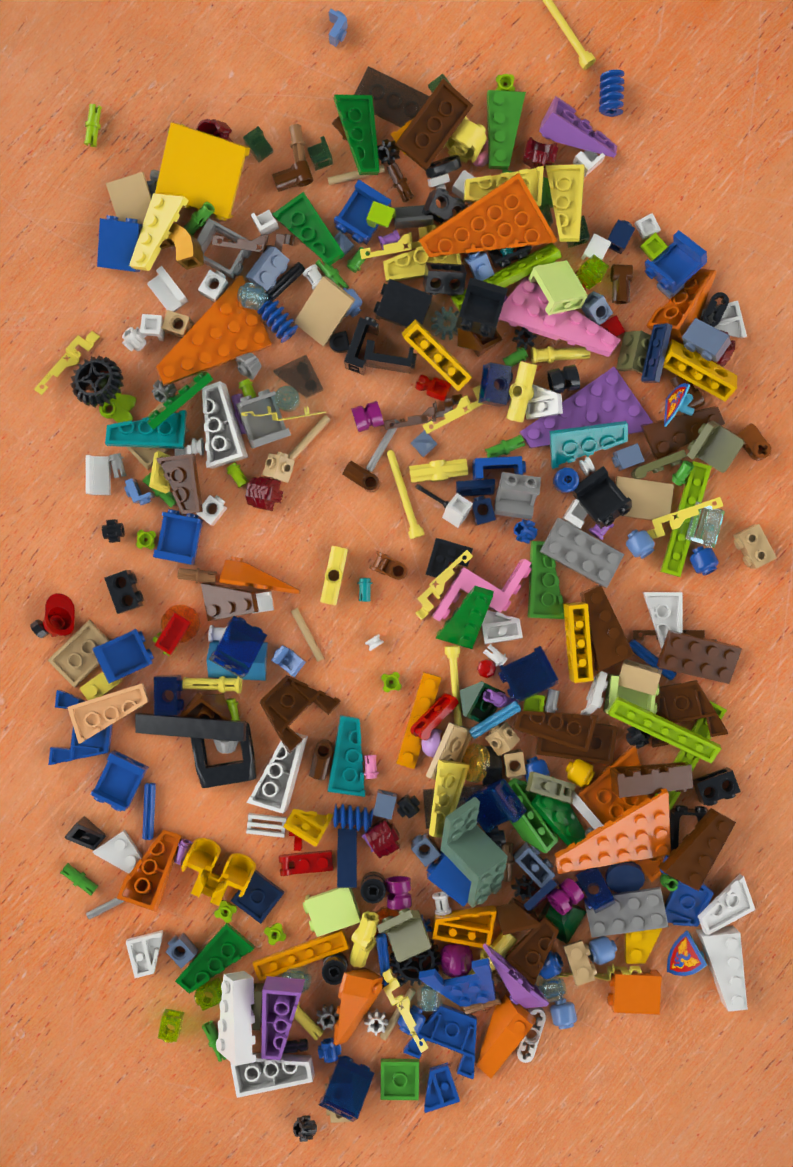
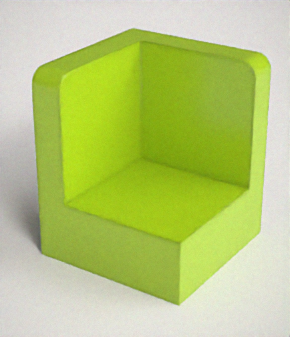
[366,201,396,228]

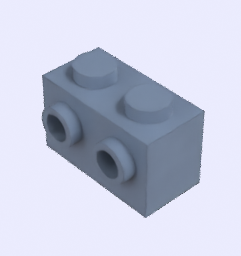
[245,246,290,291]
[682,318,731,362]
[513,842,556,888]

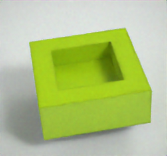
[640,232,668,261]
[523,693,545,712]

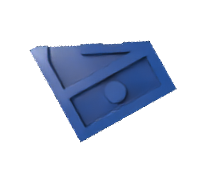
[424,1062,460,1113]

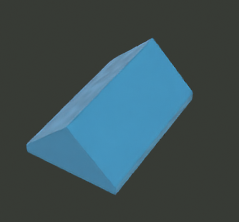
[206,640,268,681]

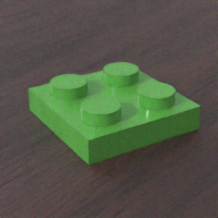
[380,1058,419,1100]

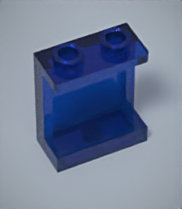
[208,616,267,678]
[498,646,559,703]
[465,779,527,833]
[318,1056,374,1122]

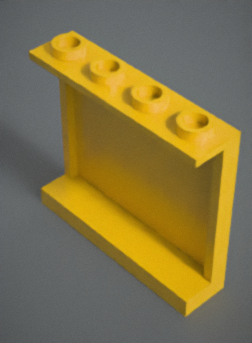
[155,122,250,221]

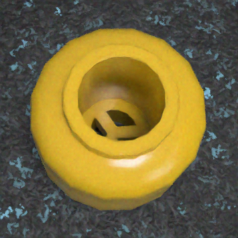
[565,759,595,787]

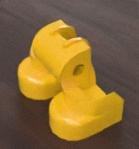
[181,838,256,906]

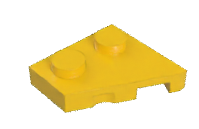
[283,809,334,847]
[624,928,662,964]

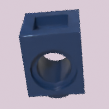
[607,220,635,254]
[471,495,496,526]

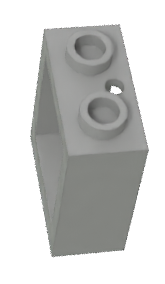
[197,218,252,279]

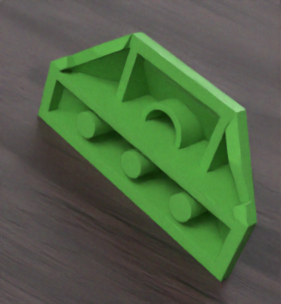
[500,778,559,853]

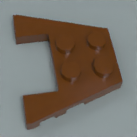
[260,675,341,754]
[652,680,728,748]

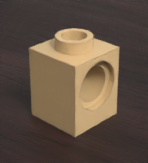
[161,310,194,338]
[502,749,526,779]

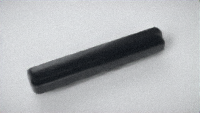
[258,262,305,305]

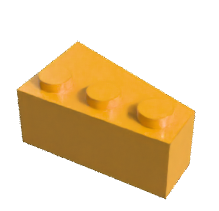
[431,905,497,948]

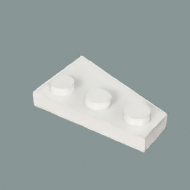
[643,592,683,649]
[698,874,755,935]

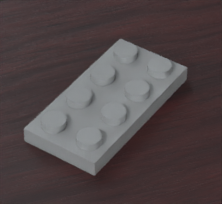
[540,518,624,588]
[584,887,669,938]

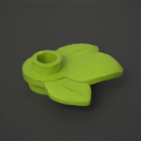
[99,388,136,423]

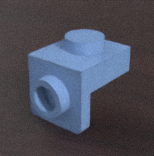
[328,9,348,47]
[464,251,494,281]
[124,478,155,505]
[271,645,306,677]

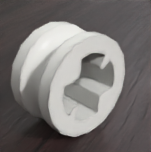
[192,438,204,455]
[579,457,595,476]
[365,634,384,651]

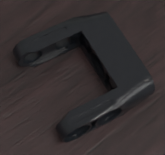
[191,723,256,788]

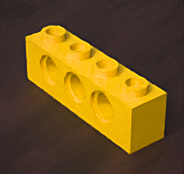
[402,319,472,391]
[663,339,737,402]
[563,602,594,683]

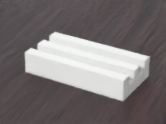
[246,813,287,838]

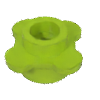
[496,74,515,91]
[136,530,156,550]
[381,672,402,692]
[214,900,237,923]
[264,923,286,945]

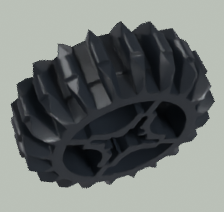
[70,356,124,408]
[390,939,441,986]

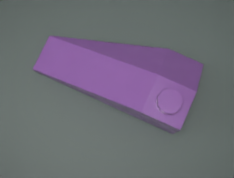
[539,96,617,158]
[483,943,549,1008]

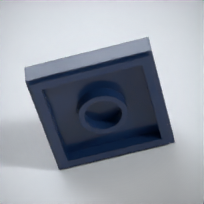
[231,870,284,924]
[524,879,560,911]

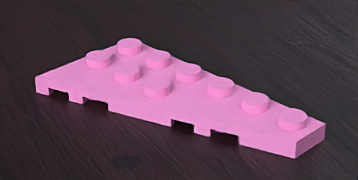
[498,277,621,357]

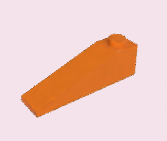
[646,269,716,344]
[219,556,301,594]
[117,830,182,912]
[333,968,384,1045]
[476,993,536,1079]

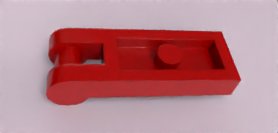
[410,693,459,740]
[279,850,334,876]

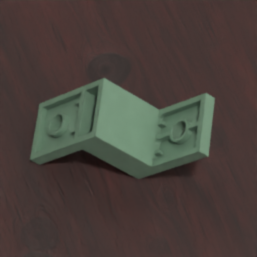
[440,797,508,908]

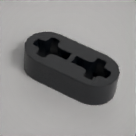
[426,155,462,178]
[701,292,729,327]

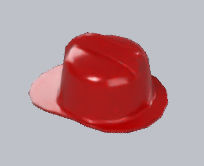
[43,593,75,637]

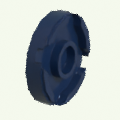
[606,861,645,893]

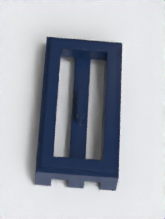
[456,479,495,497]

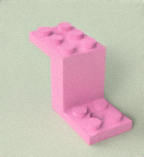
[432,559,532,621]

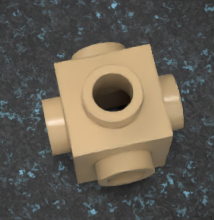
[262,452,295,483]
[485,721,520,756]

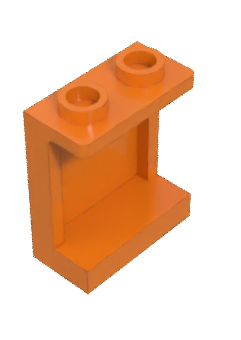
[607,969,662,1015]

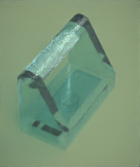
[685,502,725,548]

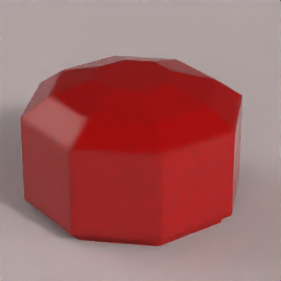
[477,659,496,678]

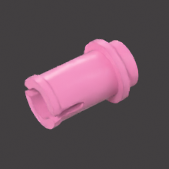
[364,755,379,779]

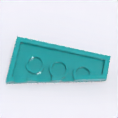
[105,410,187,449]
[549,421,628,469]
[327,715,365,797]

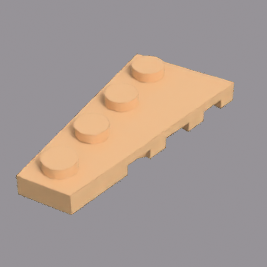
[67,683,149,744]

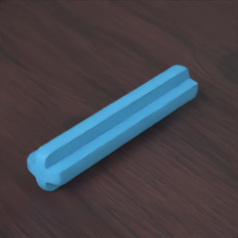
[469,701,521,739]

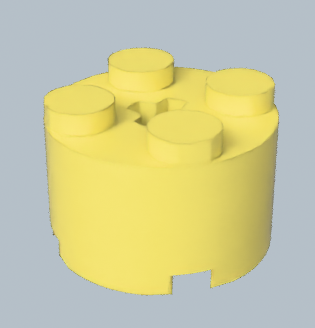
[443,116,487,163]

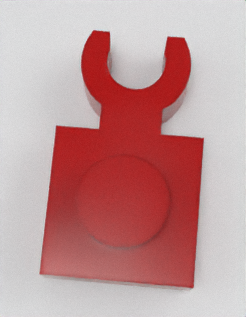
[415,375,451,402]

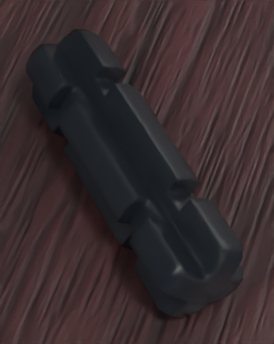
[283,1039,308,1054]

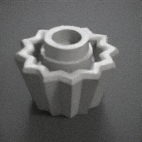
[236,353,262,380]
[213,739,239,754]

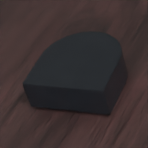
[329,331,350,353]

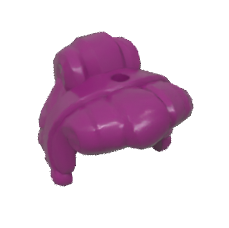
[440,943,473,978]

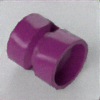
[351,401,384,432]
[386,876,412,910]
[547,878,584,915]

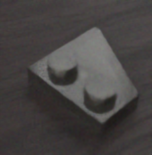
[273,355,324,398]

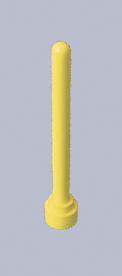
[542,0,596,70]
[387,450,425,539]
[445,645,462,726]

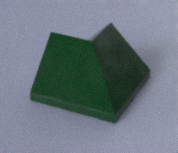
[459,681,505,723]
[538,901,586,944]

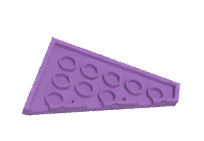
[519,367,653,448]

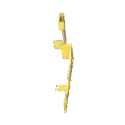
[360,224,437,259]
[34,331,100,395]
[422,380,492,434]
[241,406,326,421]
[647,497,723,539]
[415,550,473,620]
[558,963,642,981]
[382,969,429,1053]

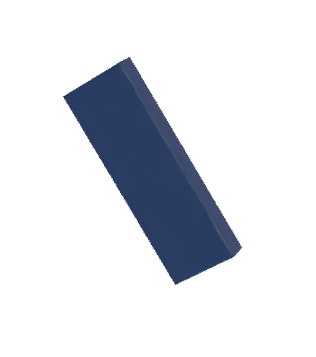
[641,323,673,383]
[337,828,357,888]

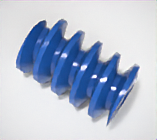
[599,69,625,117]
[257,300,299,343]
[333,804,374,832]

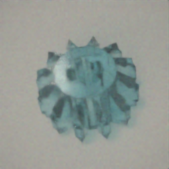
[431,307,459,340]

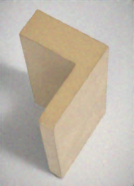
[618,659,662,695]

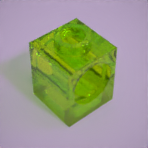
[576,254,609,290]
[194,978,222,1011]
[158,1009,184,1043]

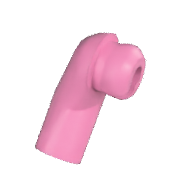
[473,140,489,167]

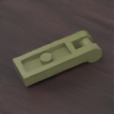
[631,450,687,479]
[526,771,576,804]

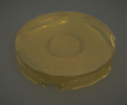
[462,743,490,783]

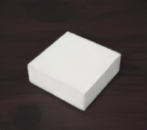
[634,213,661,240]

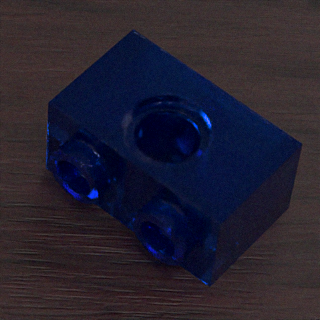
[478,362,513,407]
[154,675,184,716]
[575,867,616,914]

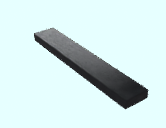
[135,713,246,742]

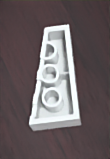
[202,381,248,469]
[246,732,308,814]
[696,926,748,1012]
[216,971,256,1066]
[230,1052,315,1098]

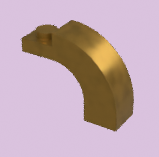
[160,223,204,270]

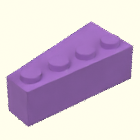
[261,976,305,1060]

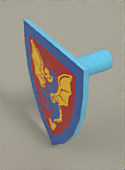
[664,383,695,427]
[667,930,707,976]

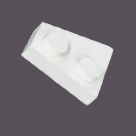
[700,300,747,338]
[525,384,563,420]
[481,610,523,644]
[580,671,608,715]
[93,830,143,874]
[126,930,163,978]

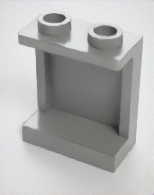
[236,389,291,449]
[494,472,541,520]

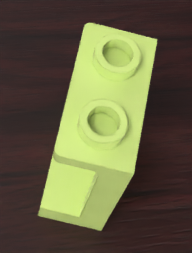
[529,260,588,315]
[604,674,659,714]
[303,888,361,937]

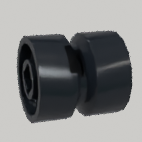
[547,364,580,394]
[361,872,386,904]
[322,952,348,985]

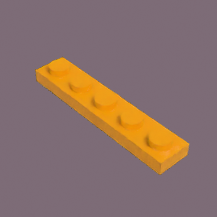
[396,672,441,769]
[252,929,349,981]

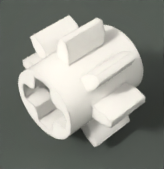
[122,327,147,352]
[364,1009,388,1036]

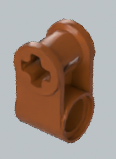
[736,423,771,461]
[370,551,407,580]

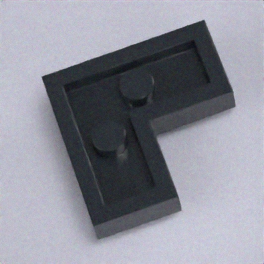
[425,538,473,578]

